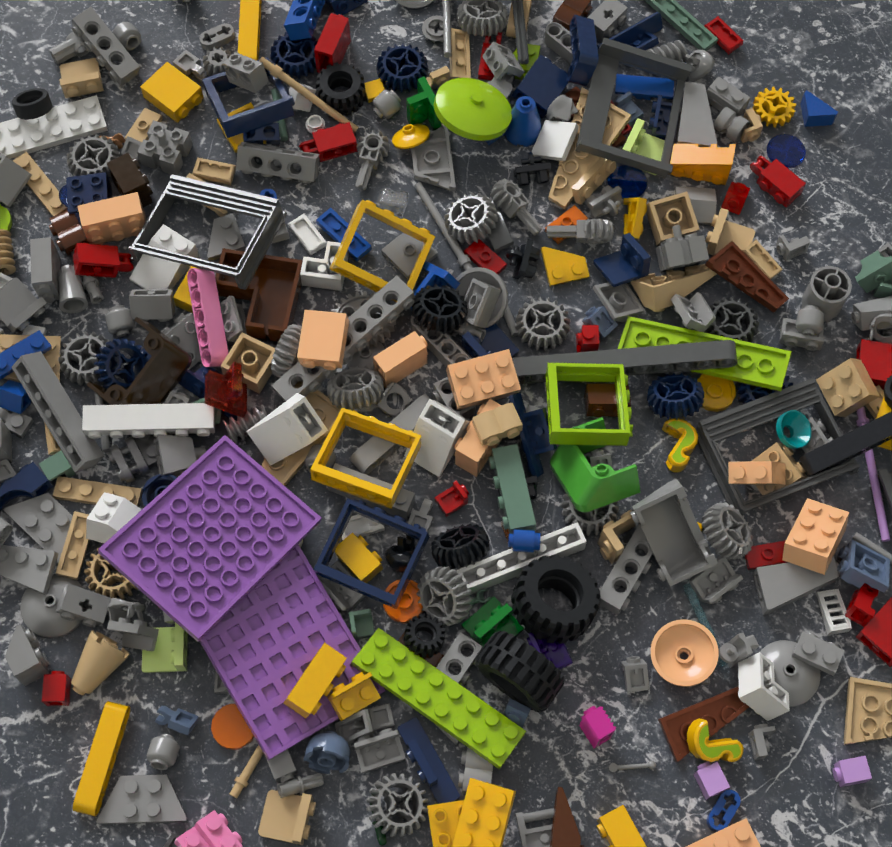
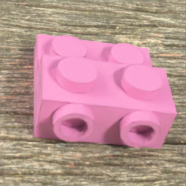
[174,810,243,847]

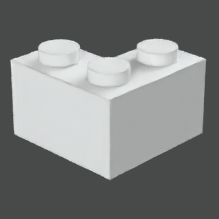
[300,241,349,291]
[738,652,790,721]

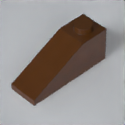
[550,787,584,847]

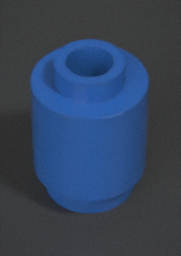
[508,529,540,553]

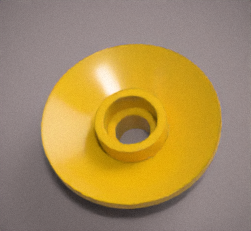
[392,124,430,149]

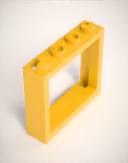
[330,200,435,302]
[310,408,421,509]

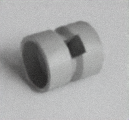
[713,107,750,143]

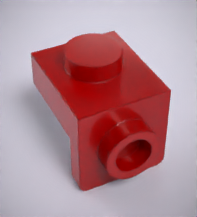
[721,182,751,215]
[435,480,469,517]

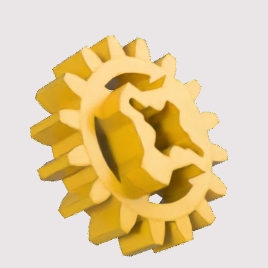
[753,87,796,128]

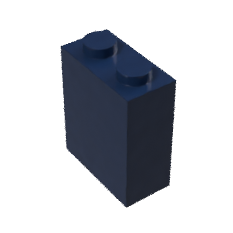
[511,54,568,118]

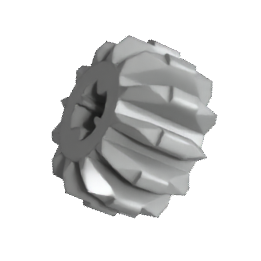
[202,46,232,77]

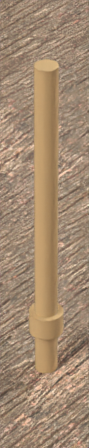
[259,56,359,133]

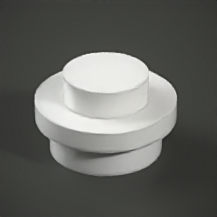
[305,115,325,133]

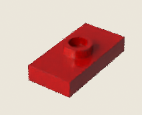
[704,16,744,55]
[464,239,507,274]
[745,540,788,570]

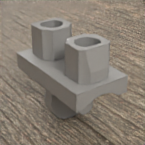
[586,185,623,219]
[719,632,759,668]

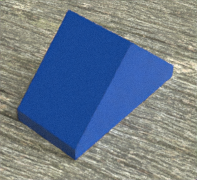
[800,90,838,127]

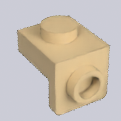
[741,108,763,143]

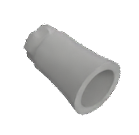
[58,265,88,313]

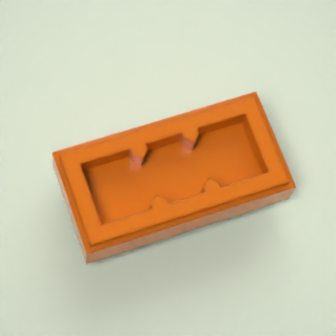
[545,205,588,244]

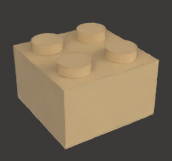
[646,191,700,246]
[221,332,275,394]
[816,358,880,417]

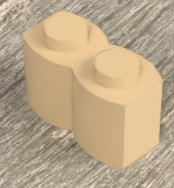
[472,402,523,446]

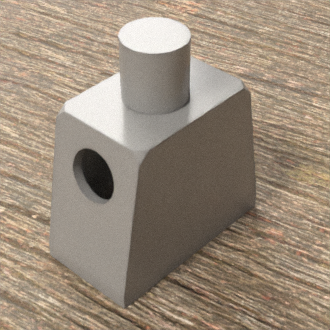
[153,435,206,477]

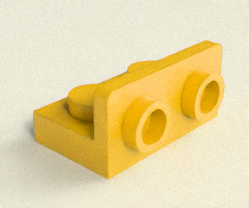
[327,672,381,721]

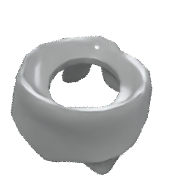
[546,95,578,121]
[869,313,892,344]
[377,382,412,416]
[107,598,145,621]

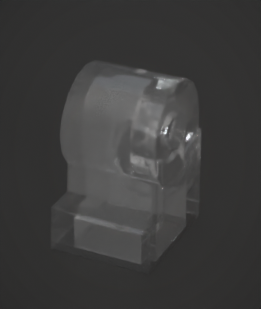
[376,188,408,217]

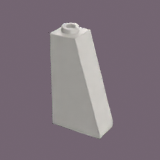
[676,82,717,147]
[851,296,892,331]
[753,556,840,615]

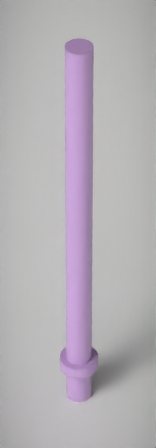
[856,407,890,542]

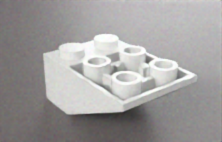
[246,393,328,466]
[404,399,470,477]

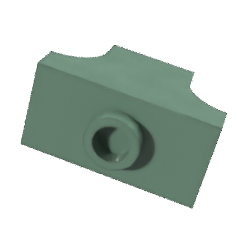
[855,250,892,293]

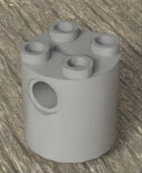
[801,266,852,322]

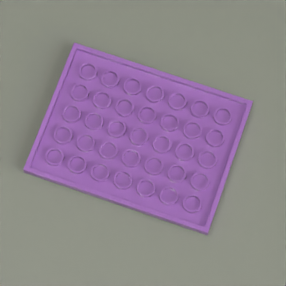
[98,435,322,642]

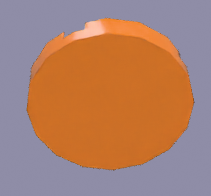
[383,579,424,623]
[211,703,254,750]

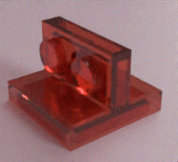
[205,361,247,418]

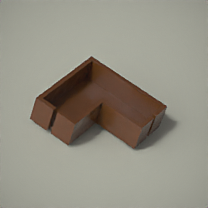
[215,248,303,342]

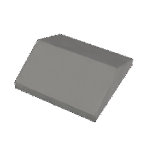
[675,186,717,225]
[593,282,645,322]

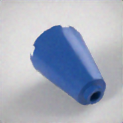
[504,96,542,147]

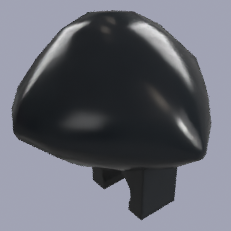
[384,535,416,572]

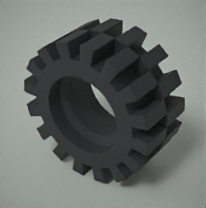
[403,614,446,658]

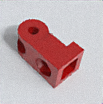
[845,583,879,627]

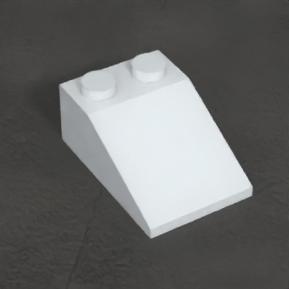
[129,224,199,289]
[86,492,142,543]

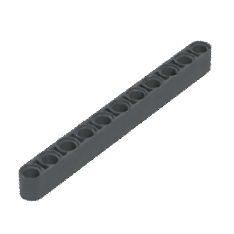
[512,340,738,384]

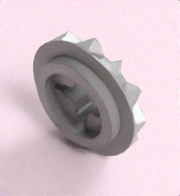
[422,15,452,43]

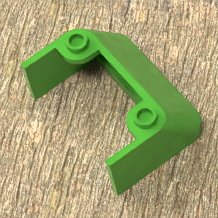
[550,417,641,512]

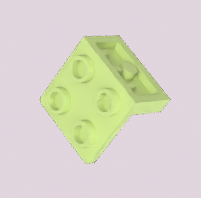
[622,118,665,175]
[142,622,188,673]

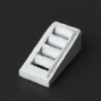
[816,589,852,635]

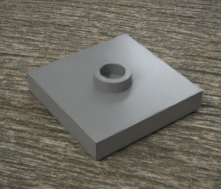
[381,233,438,279]

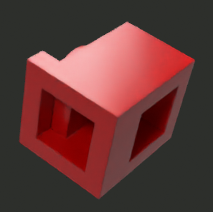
[576,325,599,352]

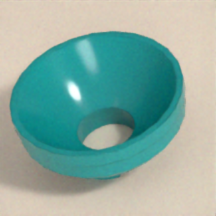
[776,410,812,449]

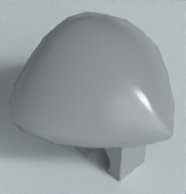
[685,50,715,82]

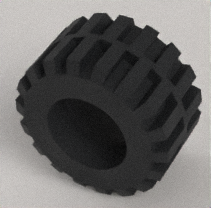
[316,62,365,115]

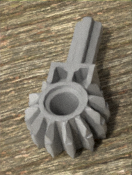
[355,130,390,191]
[490,178,542,236]
[547,218,614,244]

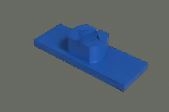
[615,74,674,100]

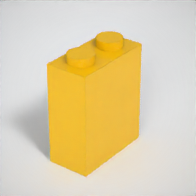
[140,62,204,123]

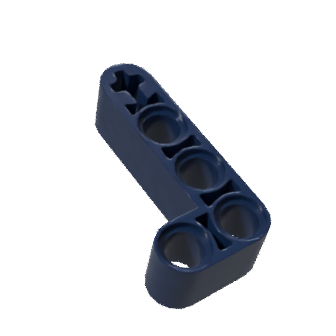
[566,15,599,87]

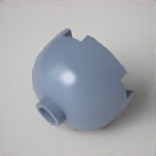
[303,731,351,774]

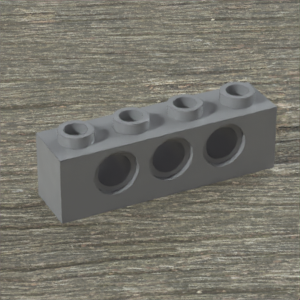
[72,7,140,86]
[236,142,320,184]
[599,524,654,615]

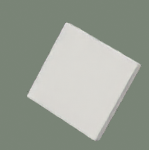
[532,120,580,161]

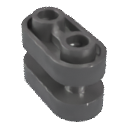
[107,436,150,484]

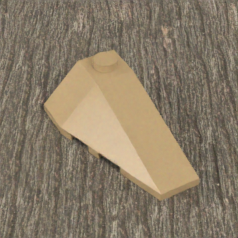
[631,264,717,312]

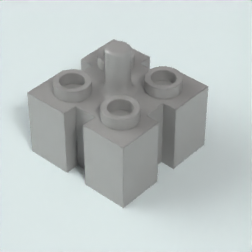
[137,120,193,175]
[655,225,709,272]

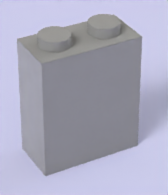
[30,237,60,303]

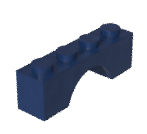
[0,462,53,513]

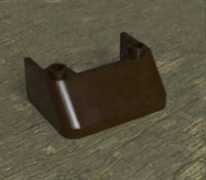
[87,317,192,405]

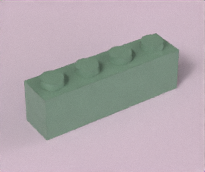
[488,444,536,534]

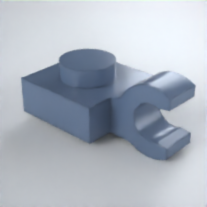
[155,706,199,735]

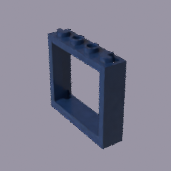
[202,57,295,138]
[313,498,430,609]

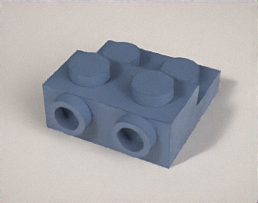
[837,540,890,593]

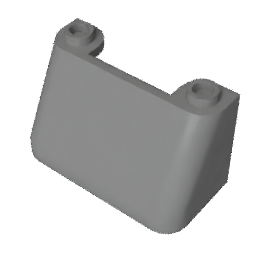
[630,479,718,587]

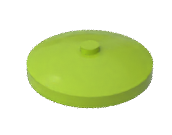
[434,78,512,141]

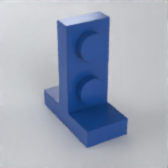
[410,261,460,310]

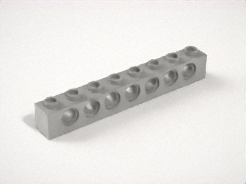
[271,275,415,402]

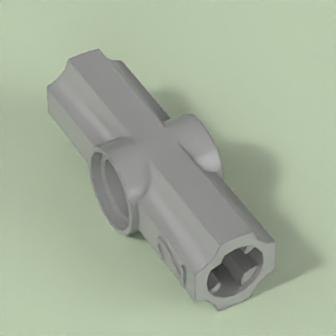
[49,30,97,65]

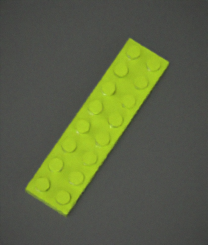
[618,316,792,391]
[351,628,526,770]

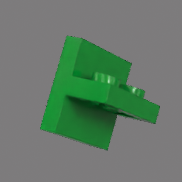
[406,76,441,130]
[461,596,524,647]

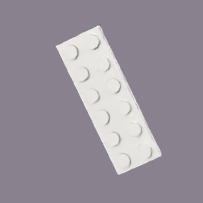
[0,95,108,159]

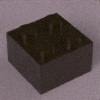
[106,153,153,208]

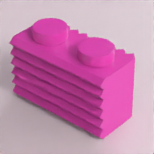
[579,706,616,749]

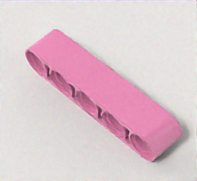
[187,268,228,367]

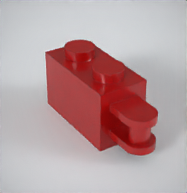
[299,122,358,162]
[750,156,806,208]
[73,243,134,278]

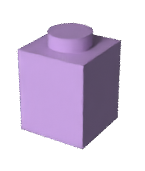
[833,756,872,787]
[694,761,730,800]

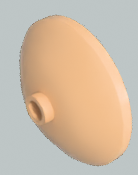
[651,619,719,687]

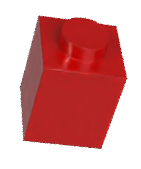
[42,671,71,706]

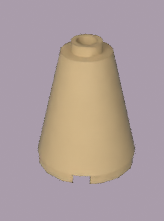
[71,630,130,696]

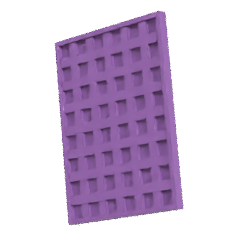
[200,545,385,761]

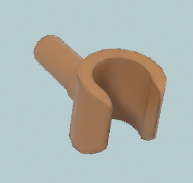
[99,133,126,149]

